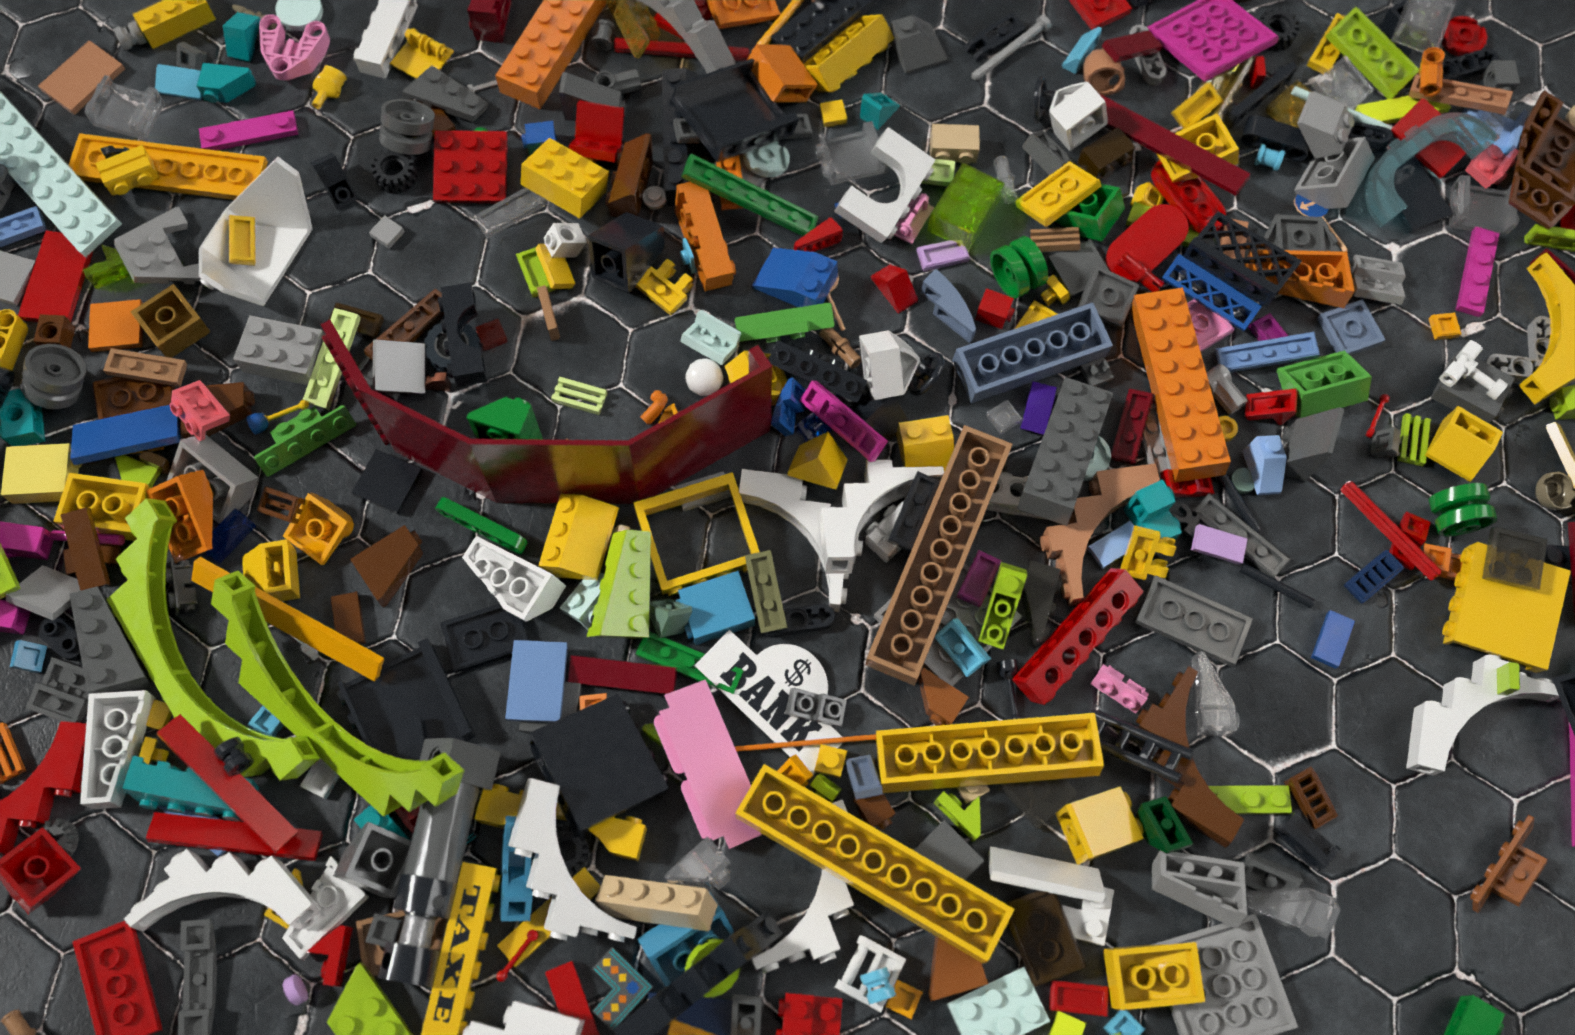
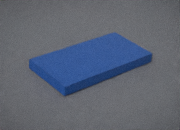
[70,405,180,465]

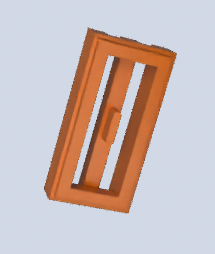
[0,722,26,784]

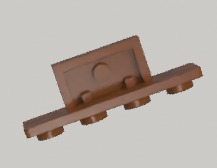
[1470,815,1548,913]

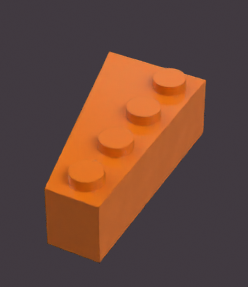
[675,182,736,291]
[1244,249,1355,308]

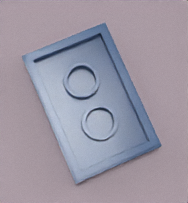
[505,640,568,723]

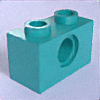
[0,388,45,446]

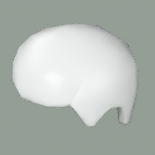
[685,358,723,396]

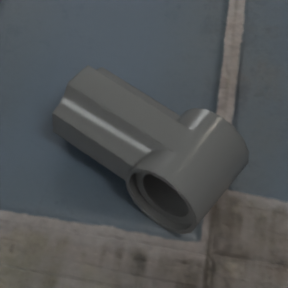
[594,69,641,94]

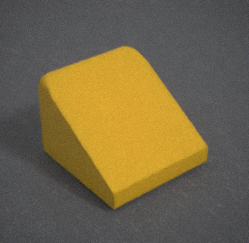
[1130,182,1164,207]

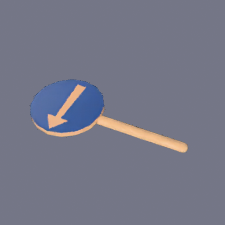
[1294,194,1348,252]

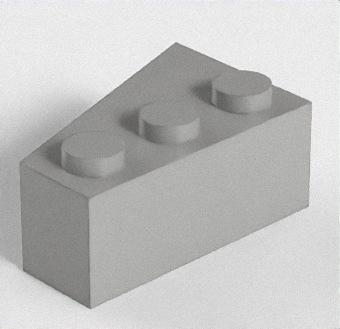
[1152,851,1247,929]

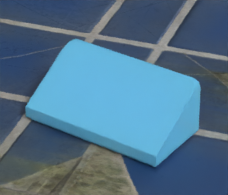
[1062,27,1102,74]
[155,64,202,100]
[934,618,991,677]

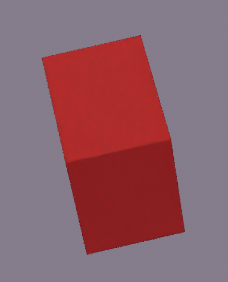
[871,264,918,314]

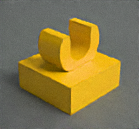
[1041,274,1070,306]
[139,737,169,765]

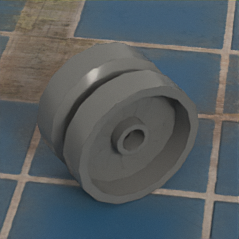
[379,99,435,155]
[20,344,87,409]

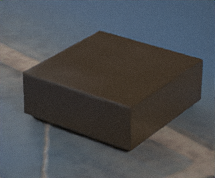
[139,450,172,476]

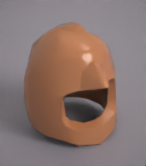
[1083,49,1125,96]

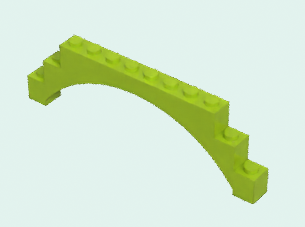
[106,498,320,780]
[211,571,464,816]

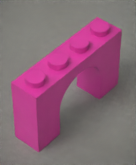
[0,521,54,635]

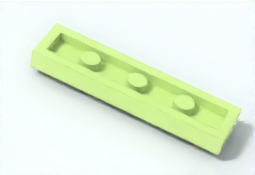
[303,308,361,410]

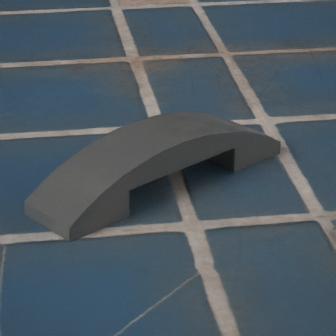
[178,919,217,1035]

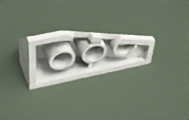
[462,536,566,621]

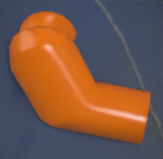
[640,390,668,425]

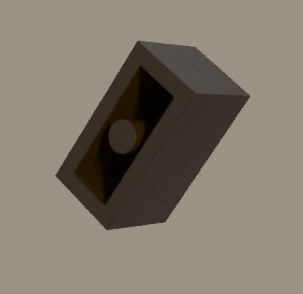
[1077,127,1136,179]

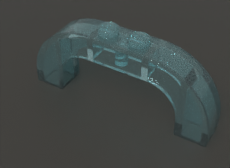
[1364,112,1500,228]

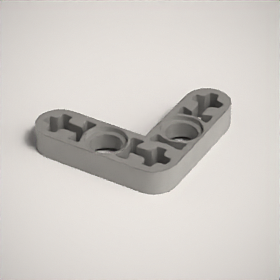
[1484,316,1551,382]

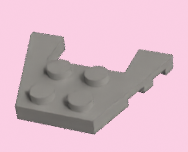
[115,207,201,284]

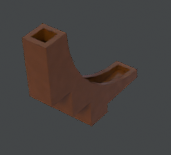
[1136,666,1245,848]

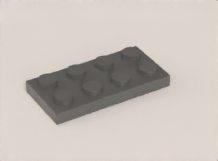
[1135,575,1253,667]

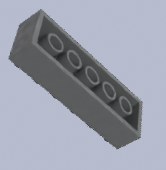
[1017,377,1113,526]

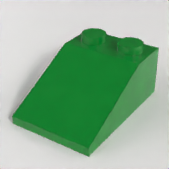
[1055,184,1125,241]

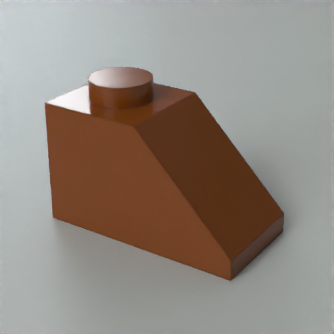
[918,668,969,726]

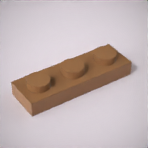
[103,348,188,387]

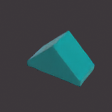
[223,12,261,62]
[860,92,900,130]

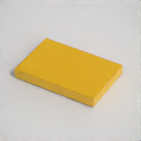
[1015,161,1101,227]

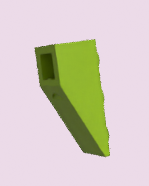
[978,562,1027,649]

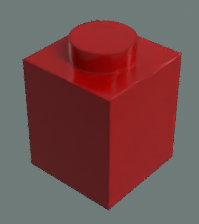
[975,288,1015,329]

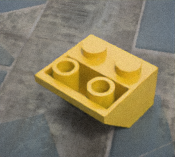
[1425,406,1503,482]
[242,539,300,601]

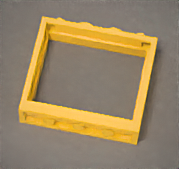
[634,472,759,596]

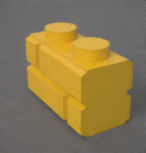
[95,145,159,196]

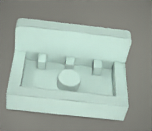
[680,310,741,365]
[560,572,605,630]

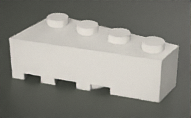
[80,690,156,810]

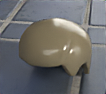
[1535,471,1575,510]

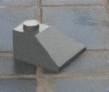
[890,15,948,74]

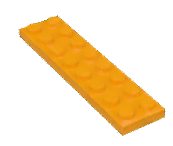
[69,134,268,200]

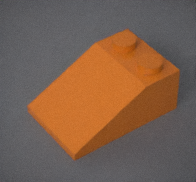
[146,469,213,564]

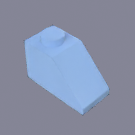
[1242,435,1287,495]

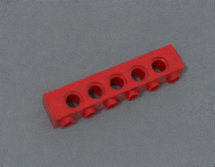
[1012,568,1144,705]

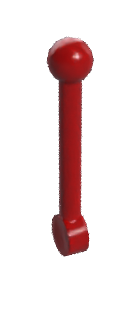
[1365,394,1390,438]
[496,930,539,982]

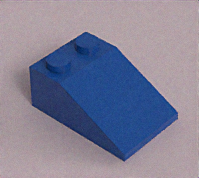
[752,248,838,307]

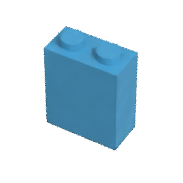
[675,571,755,645]

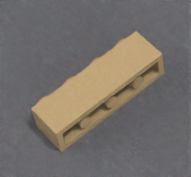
[595,875,717,931]

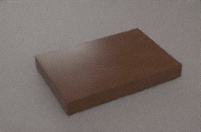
[92,376,175,420]

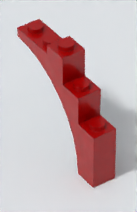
[0,721,87,855]

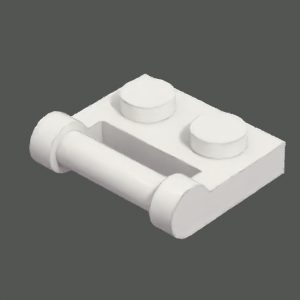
[835,935,906,1012]

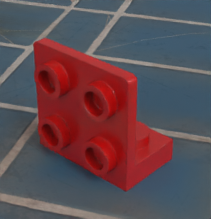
[569,100,624,162]

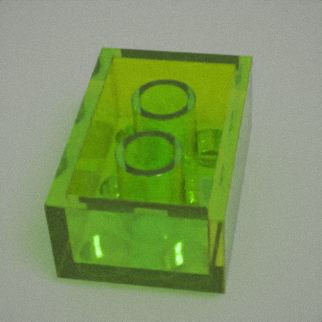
[927,163,1005,251]

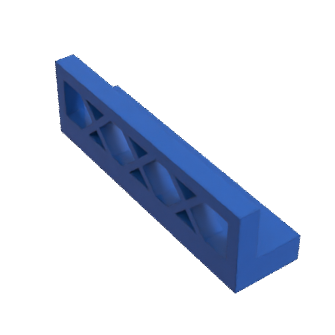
[1162,254,1262,332]

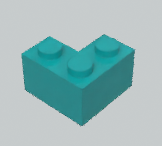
[1123,479,1182,540]

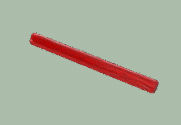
[614,38,750,61]

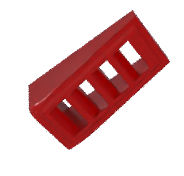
[794,217,843,252]

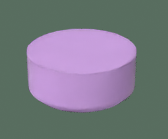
[283,974,308,1006]

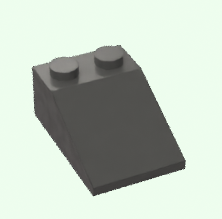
[1281,407,1344,482]

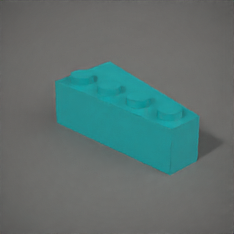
[122,756,259,821]

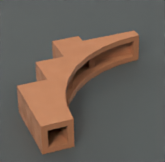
[1040,463,1160,607]

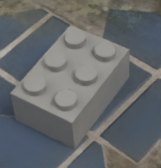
[233,315,324,385]

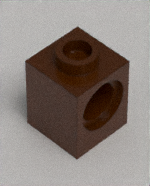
[34,314,75,349]
[853,793,896,831]

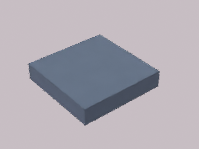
[1317,299,1385,355]

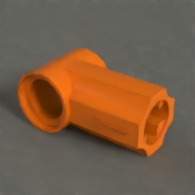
[1419,47,1445,97]

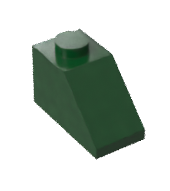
[1135,796,1193,854]

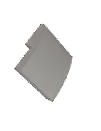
[1352,255,1406,305]

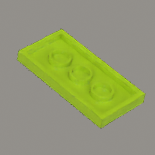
[1325,7,1419,99]

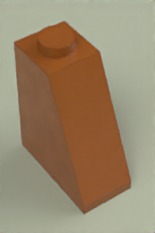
[928,936,988,1001]

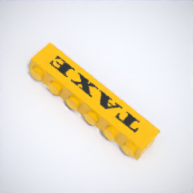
[421,862,502,1035]

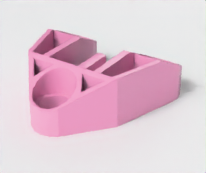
[260,15,330,80]

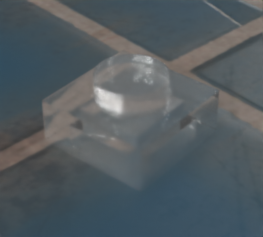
[986,399,1022,435]

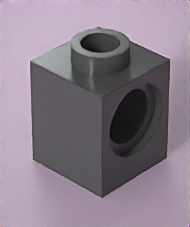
[1482,60,1520,92]

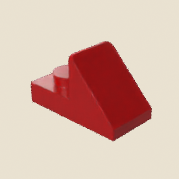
[1245,388,1298,425]
[307,925,353,987]

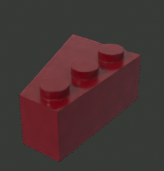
[467,0,512,43]

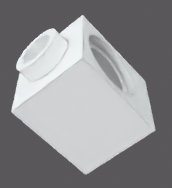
[544,223,587,258]

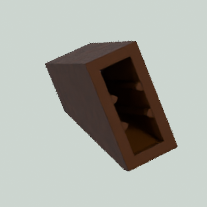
[181,382,255,439]
[350,525,424,608]

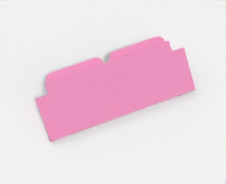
[654,680,763,849]

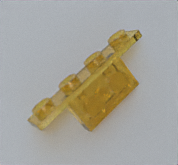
[606,0,661,59]
[1197,56,1255,120]

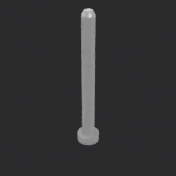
[972,15,1051,80]

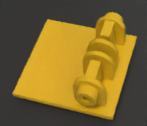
[389,28,454,79]

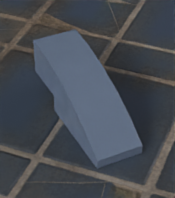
[921,269,976,343]

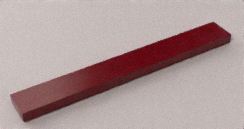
[1098,93,1250,196]

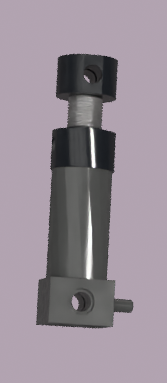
[378,738,500,987]

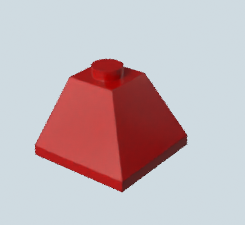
[0,827,81,915]

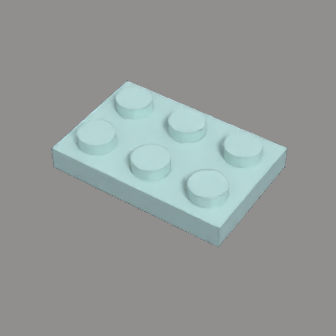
[947,967,1050,1035]

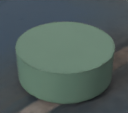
[1230,468,1255,494]

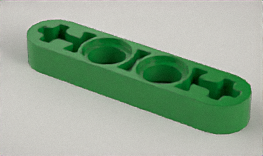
[435,497,528,554]

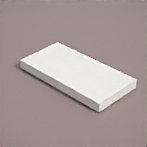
[988,846,1105,903]

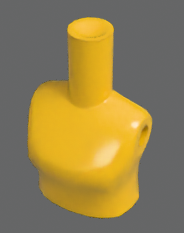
[312,65,347,109]

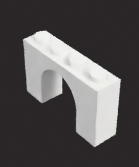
[834,127,935,243]

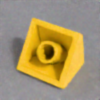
[787,432,847,490]

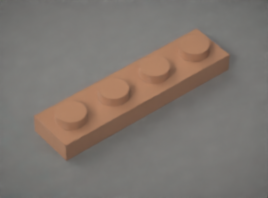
[1409,74,1513,115]

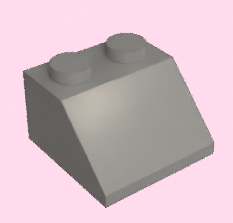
[1297,92,1354,159]

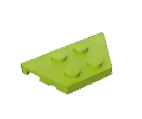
[327,962,413,1035]

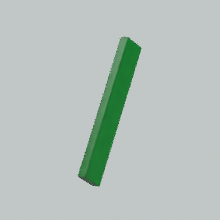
[682,154,819,236]

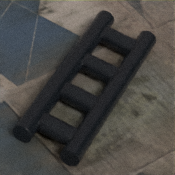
[1090,708,1194,784]

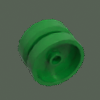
[990,236,1048,299]
[1428,483,1497,536]

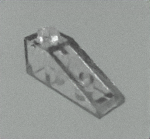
[1192,651,1240,737]

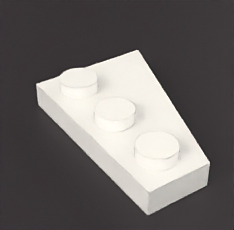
[283,857,369,960]

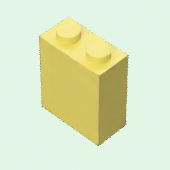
[1,443,82,504]

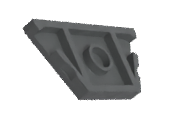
[1258,215,1340,251]

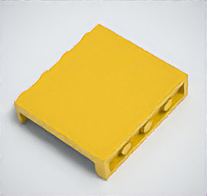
[1442,542,1571,673]

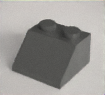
[333,822,411,898]

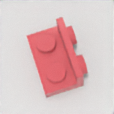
[1465,140,1519,189]
[170,380,230,441]

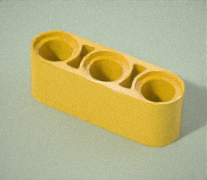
[0,309,28,370]

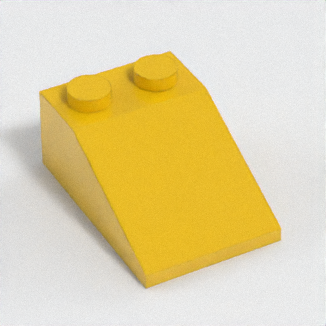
[1156,113,1239,183]
[1103,942,1205,1010]

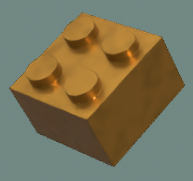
[131,284,211,358]

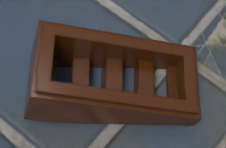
[1284,766,1338,829]

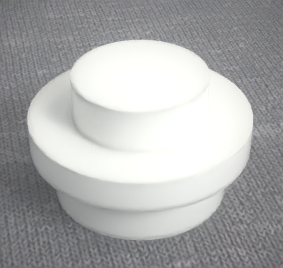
[643,186,666,210]

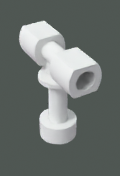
[1439,340,1508,400]

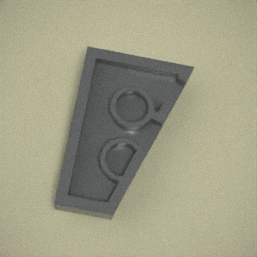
[402,65,488,122]

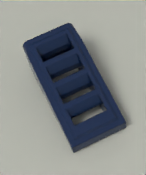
[1344,550,1404,604]

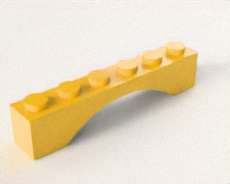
[474,784,647,861]

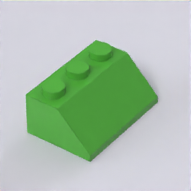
[1277,350,1372,418]

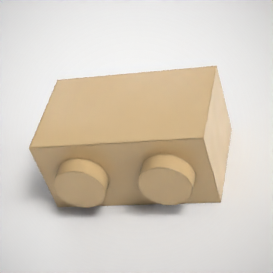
[930,124,979,164]

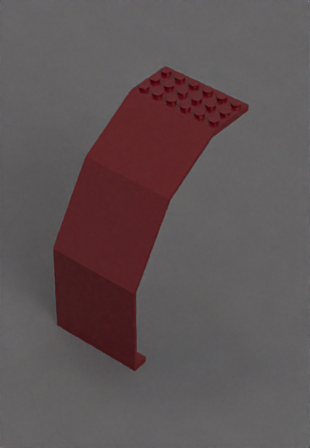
[320,320,772,504]

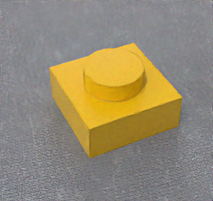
[814,744,847,778]

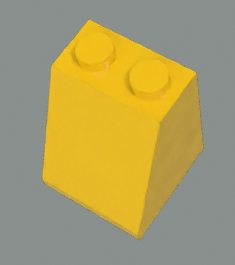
[1055,786,1144,865]

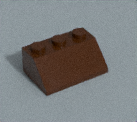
[605,134,654,217]

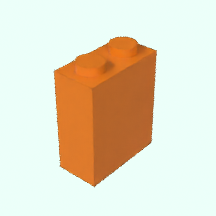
[747,44,817,102]

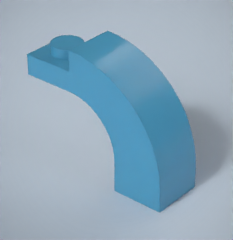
[500,816,533,921]

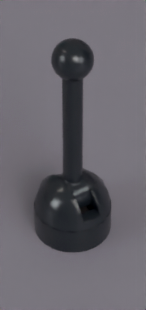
[997,659,1022,720]

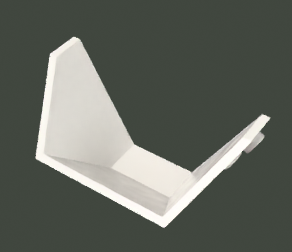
[199,157,313,306]

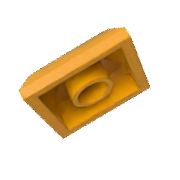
[283,493,354,565]

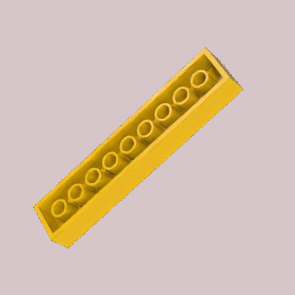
[735,764,1014,963]

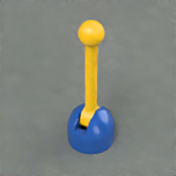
[247,400,309,435]

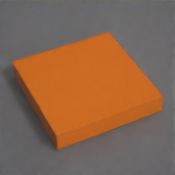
[88,299,143,352]

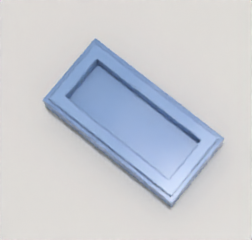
[1087,521,1134,569]

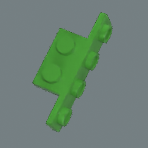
[735,303,835,343]
[254,405,356,476]

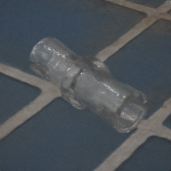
[993,156,1018,204]

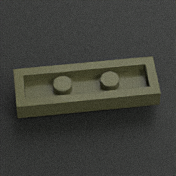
[745,550,788,634]

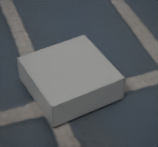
[369,216,405,249]

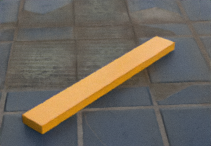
[191,557,384,682]

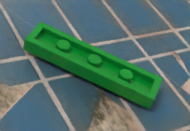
[636,631,744,694]

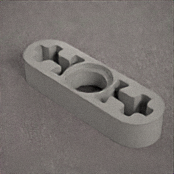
[1129,25,1166,85]

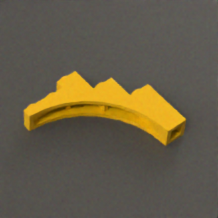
[1519,252,1575,405]

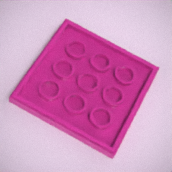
[1147,0,1279,82]

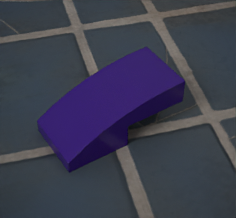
[1020,381,1057,435]

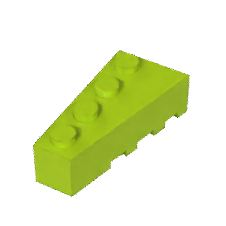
[587,530,651,639]

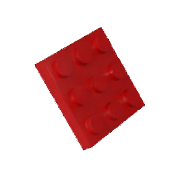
[433,130,508,204]

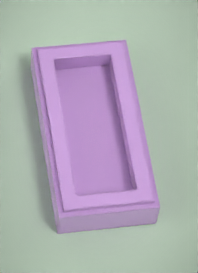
[917,238,970,272]
[1191,524,1247,565]

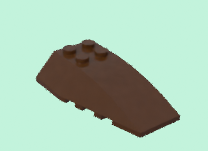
[1508,90,1575,230]

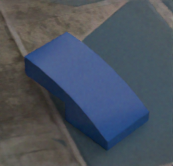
[771,378,806,437]

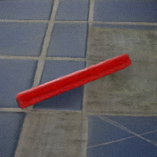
[1340,481,1442,581]

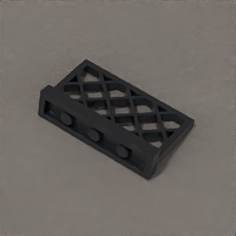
[1184,211,1302,308]

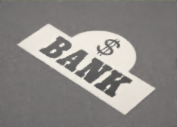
[694,630,842,775]

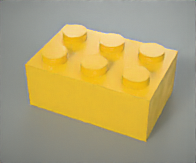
[521,138,609,219]
[54,473,150,541]

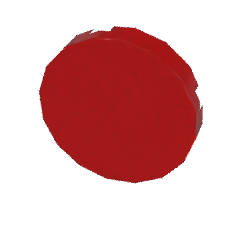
[1440,16,1488,57]

